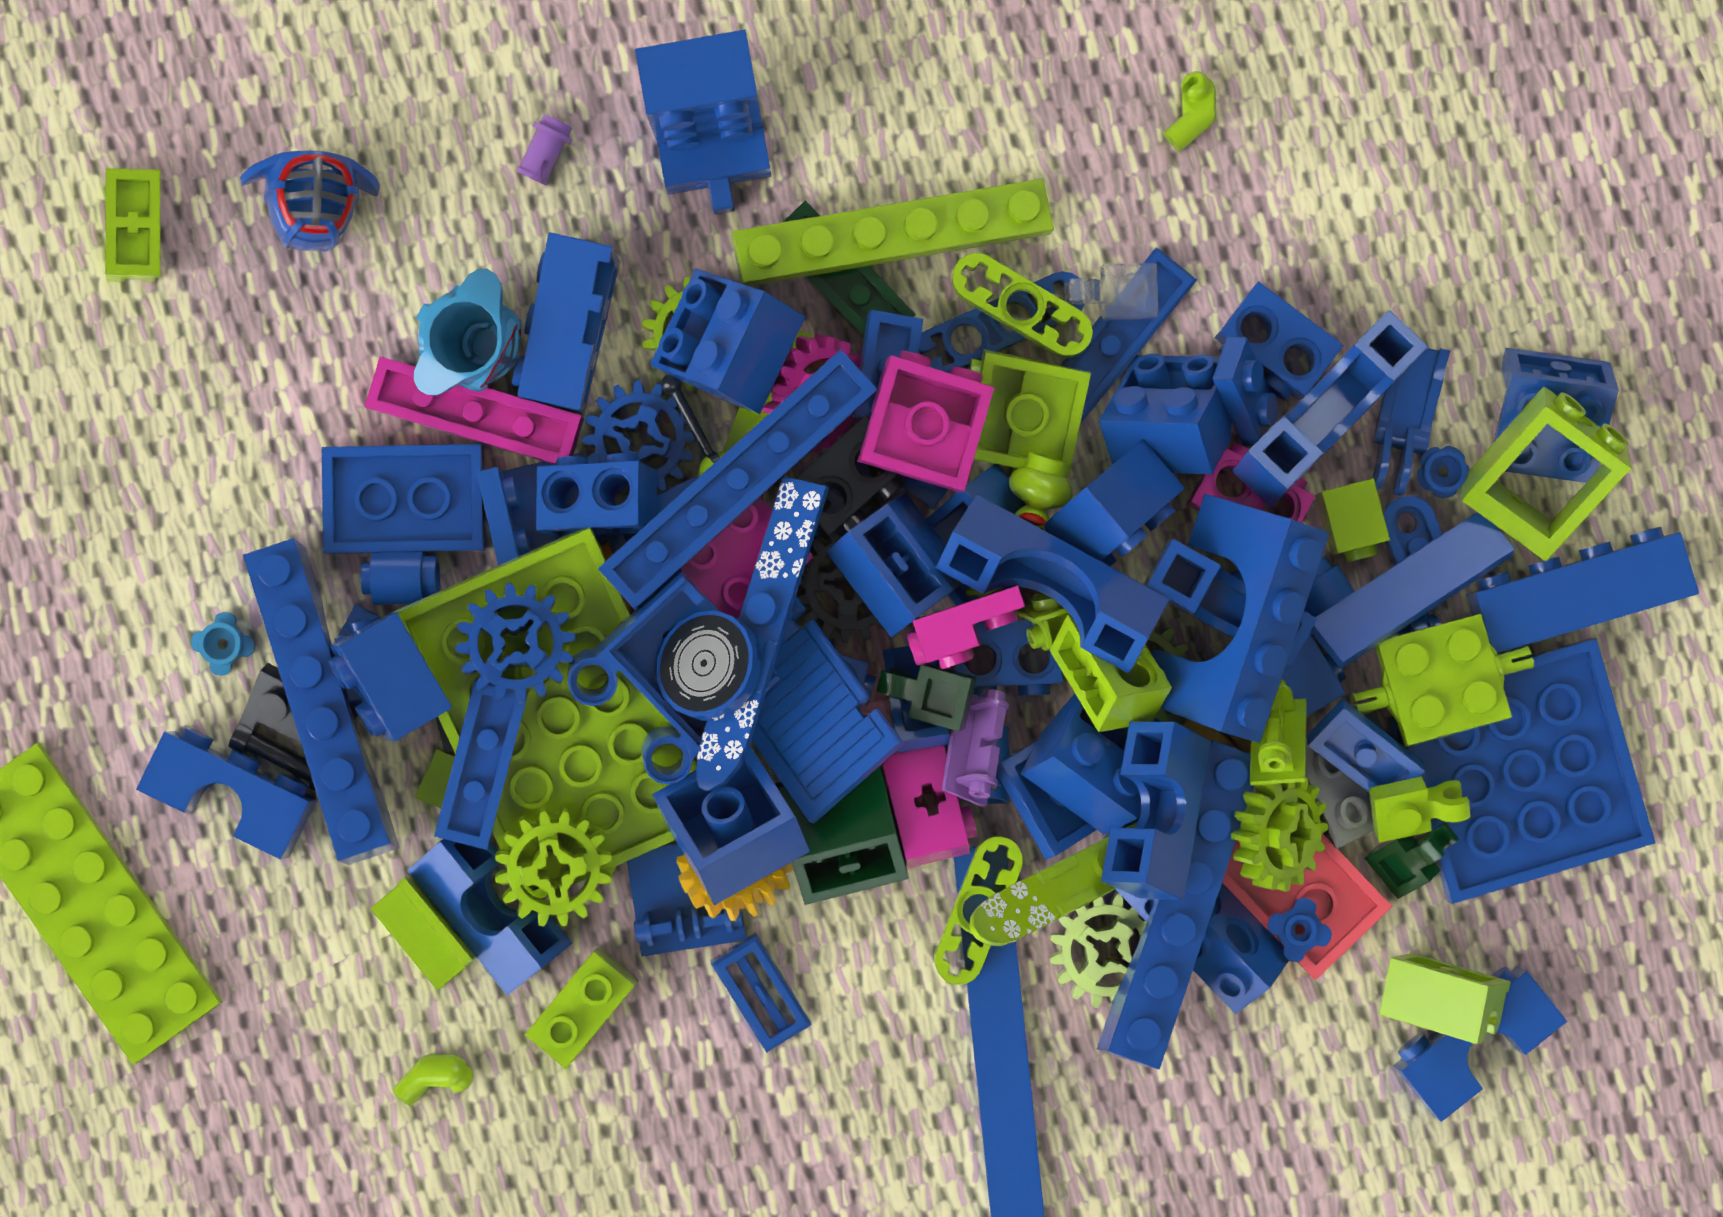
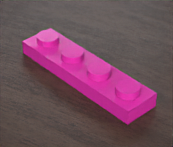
[364,356,584,465]

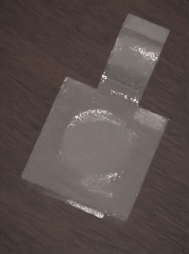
[1064,263,1159,320]

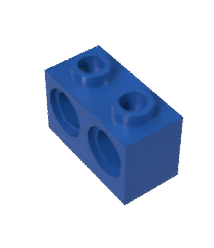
[1215,281,1344,401]
[536,453,657,539]
[953,620,1062,697]

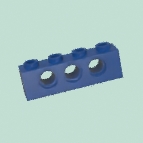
[1103,815,1289,1014]

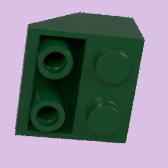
[775,765,909,905]

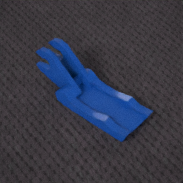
[1372,348,1450,496]

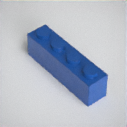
[1466,526,1699,653]

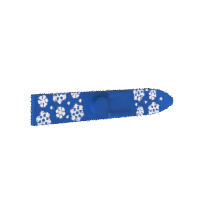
[696,476,829,791]

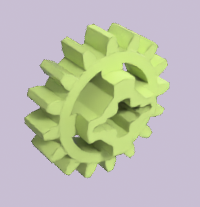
[1049,892,1147,1008]

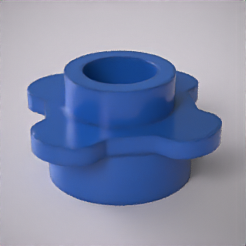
[1267,898,1332,962]

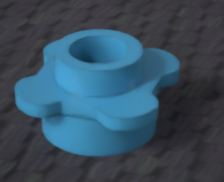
[191,612,255,676]

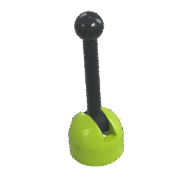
[661,374,725,477]

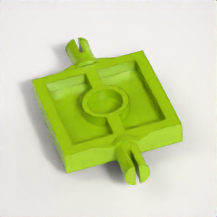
[1351,614,1534,747]

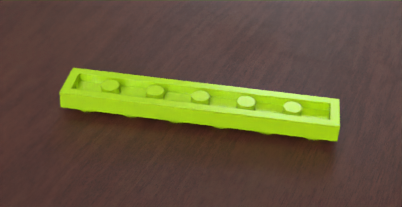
[731,178,1054,286]

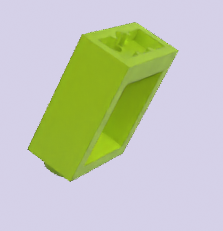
[1461,386,1631,561]

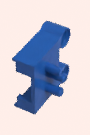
[567,569,780,784]

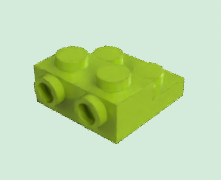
[968,349,1091,478]

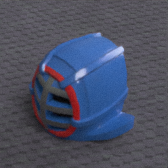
[240,150,380,252]

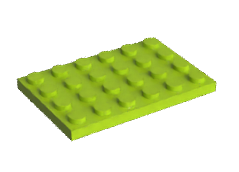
[392,527,697,899]

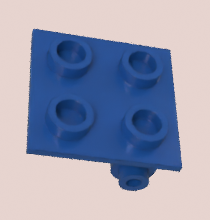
[627,843,747,957]

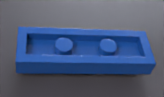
[434,677,529,850]

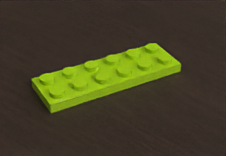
[0,743,223,1065]

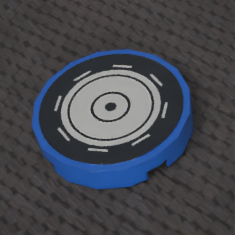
[656,610,761,721]

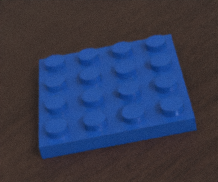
[1395,638,1655,904]

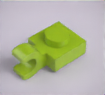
[1369,776,1471,843]

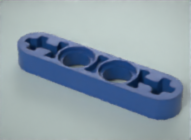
[919,271,1087,373]

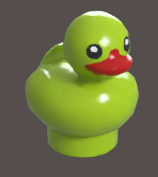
[1009,451,1073,530]

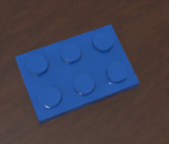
[321,444,485,554]

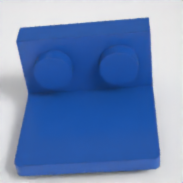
[1493,347,1619,483]
[476,452,609,565]

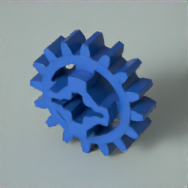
[582,380,696,494]
[455,583,575,704]

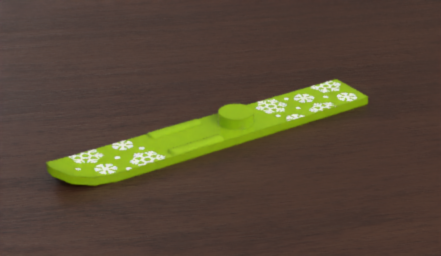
[969,822,1138,946]

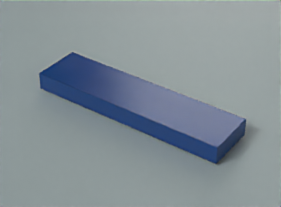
[1060,247,1197,424]
[1311,512,1515,669]

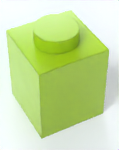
[1315,478,1390,563]

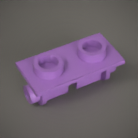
[942,690,1009,807]

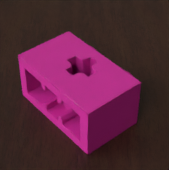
[882,745,977,869]

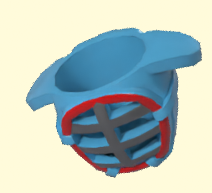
[414,268,521,395]

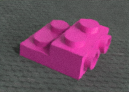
[858,351,995,493]
[907,585,1026,669]

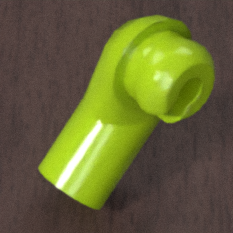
[1163,71,1216,153]
[392,1054,474,1107]

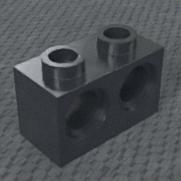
[795,415,906,541]

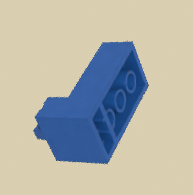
[635,29,772,215]

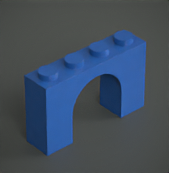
[1152,494,1330,743]

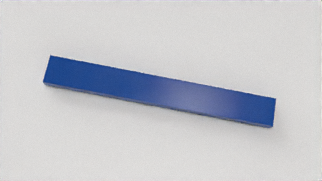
[953,845,1045,1217]

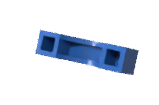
[1232,310,1428,508]
[936,494,1170,674]

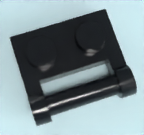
[228,663,360,791]

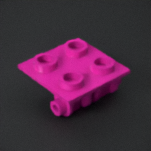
[681,498,814,619]

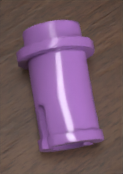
[516,114,572,186]

